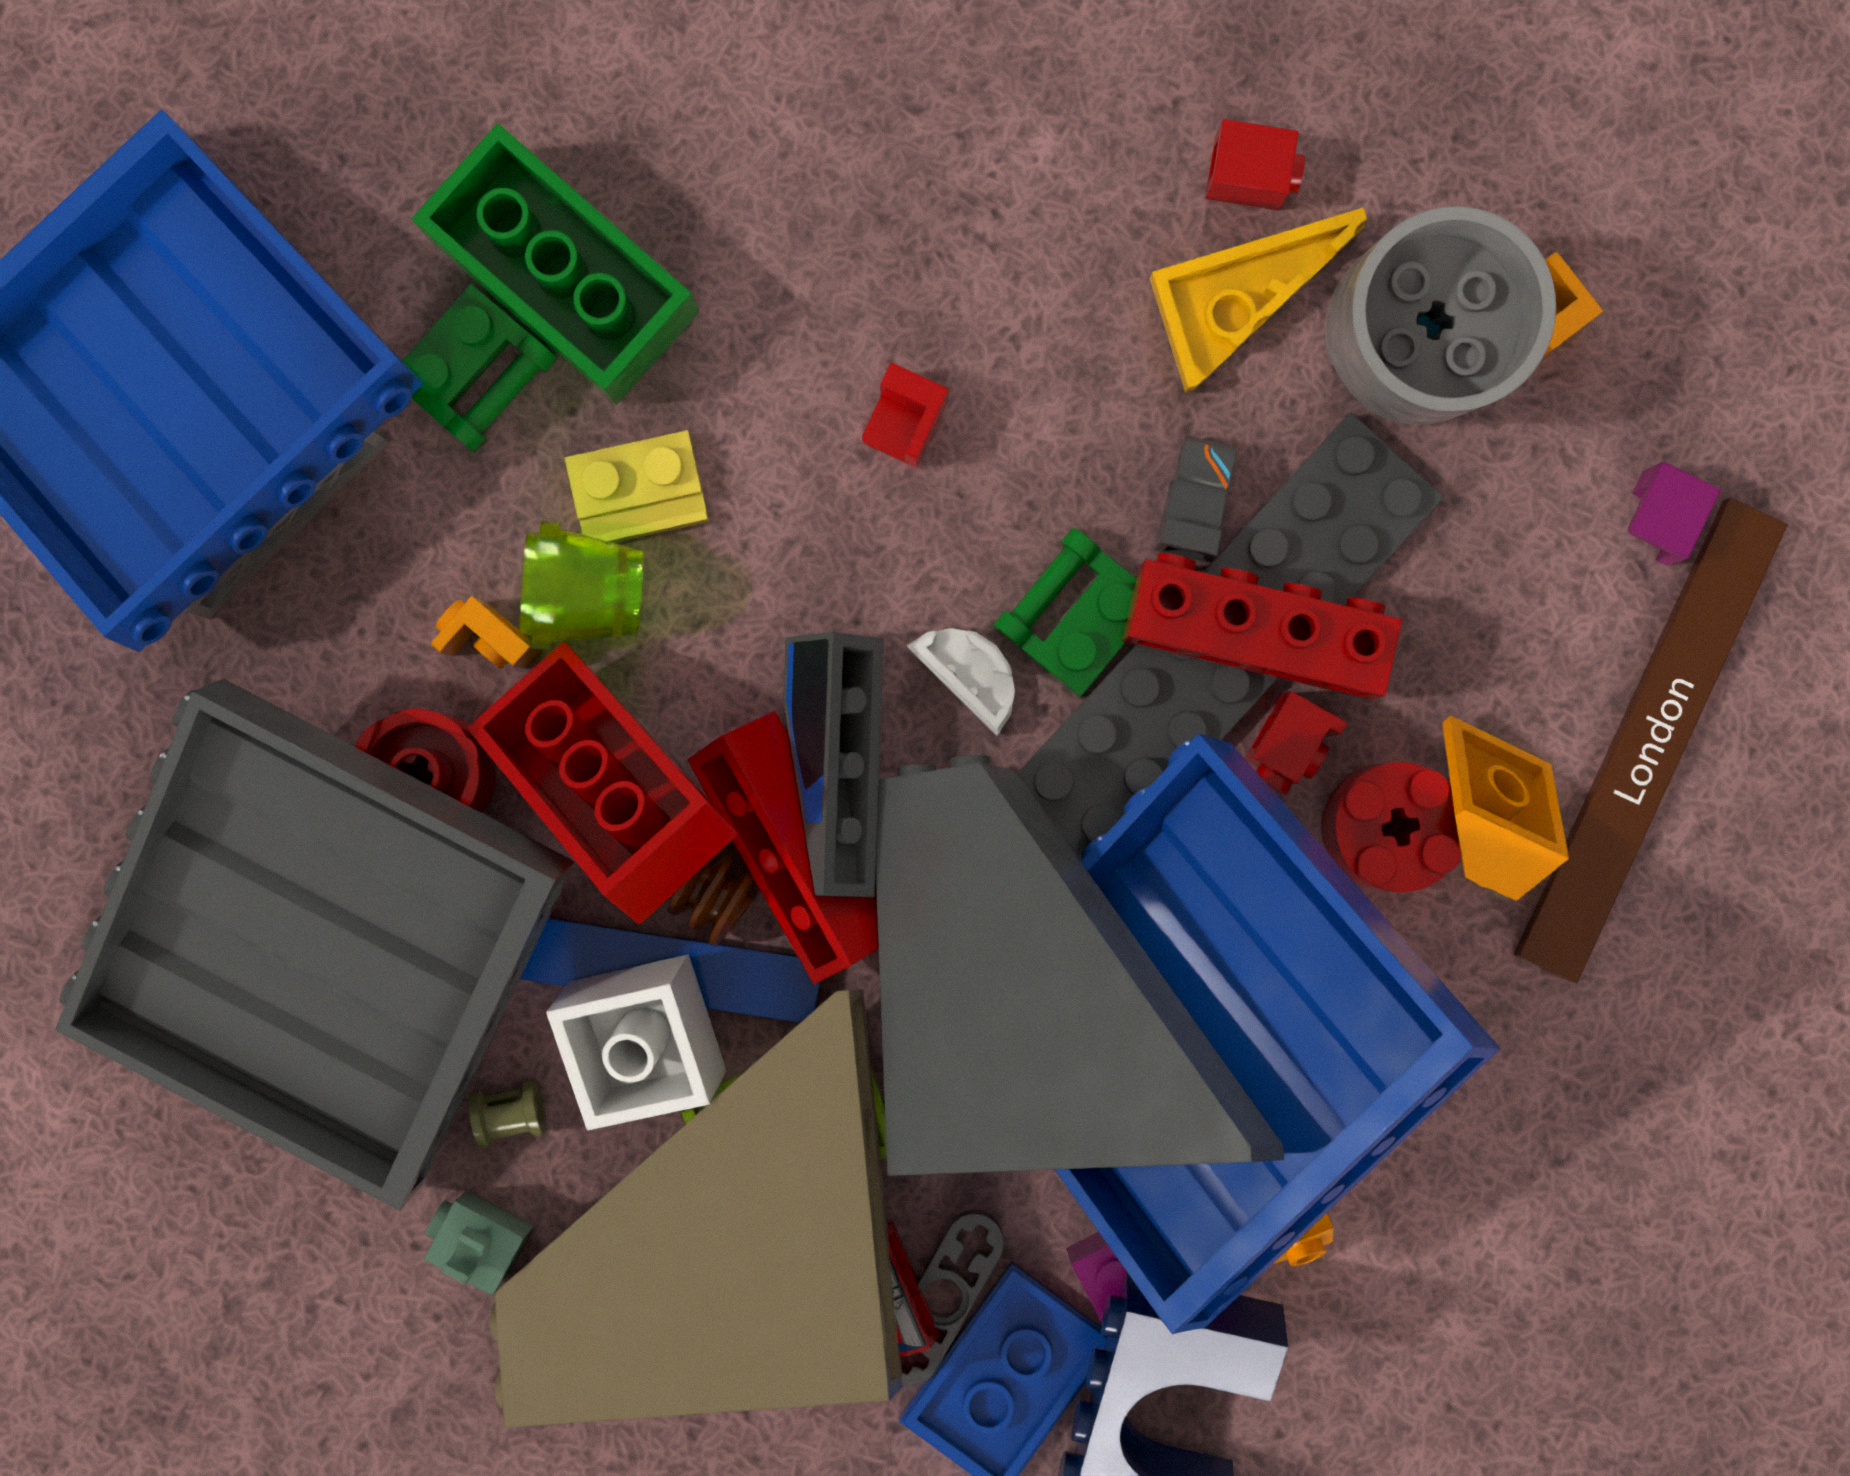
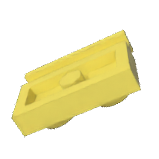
[564,430,709,549]

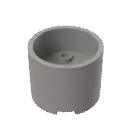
[1325,206,1556,425]

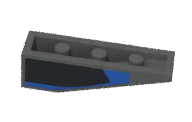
[783,632,884,897]

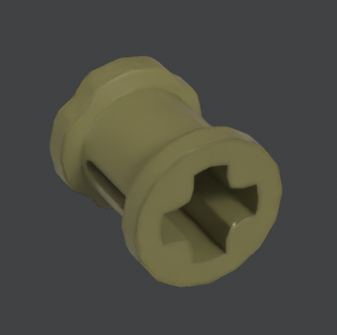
[468,1079,547,1148]

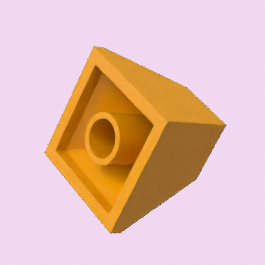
[1442,715,1569,901]

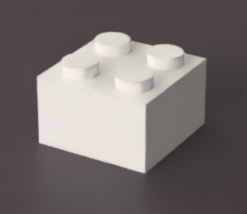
[546,954,727,1131]

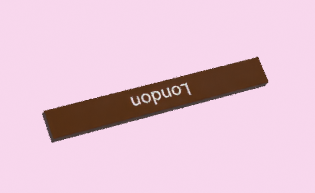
[1514,497,1788,983]

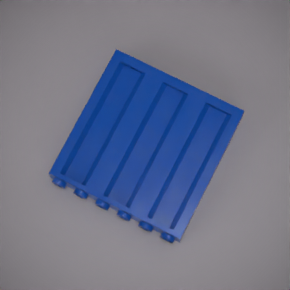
[0,109,424,652]
[1055,734,1501,1334]

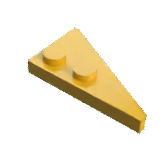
[1149,207,1367,393]

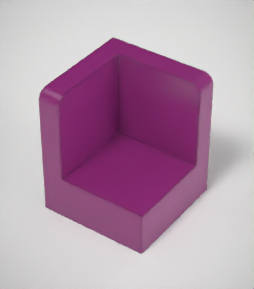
[1628,462,1721,566]

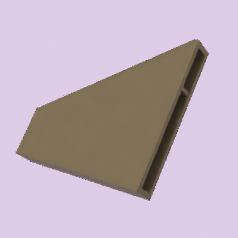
[490,989,903,1428]

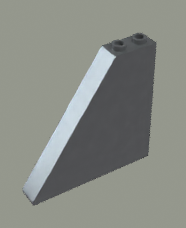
[876,755,1284,1176]

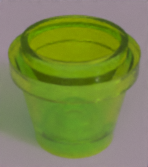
[519,520,644,650]

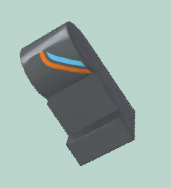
[1154,435,1236,563]

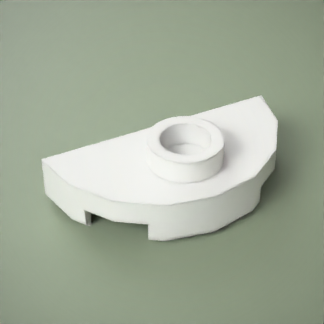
[907,628,1015,736]

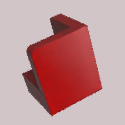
[862,362,949,468]

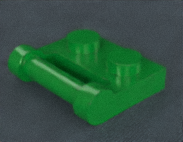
[403,283,557,453]
[992,528,1136,698]

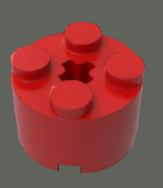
[354,708,496,813]
[1321,762,1462,893]

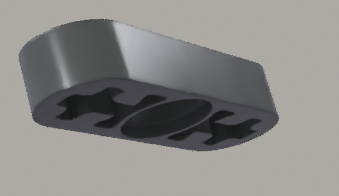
[901,1210,1004,1385]

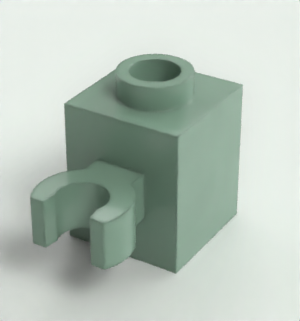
[424,1190,535,1296]

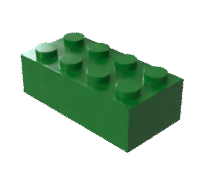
[411,123,700,405]

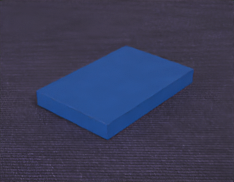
[899,1261,1107,1476]

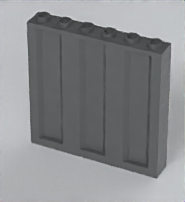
[55,679,575,1211]

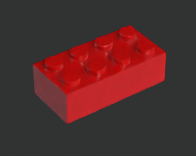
[467,641,739,925]

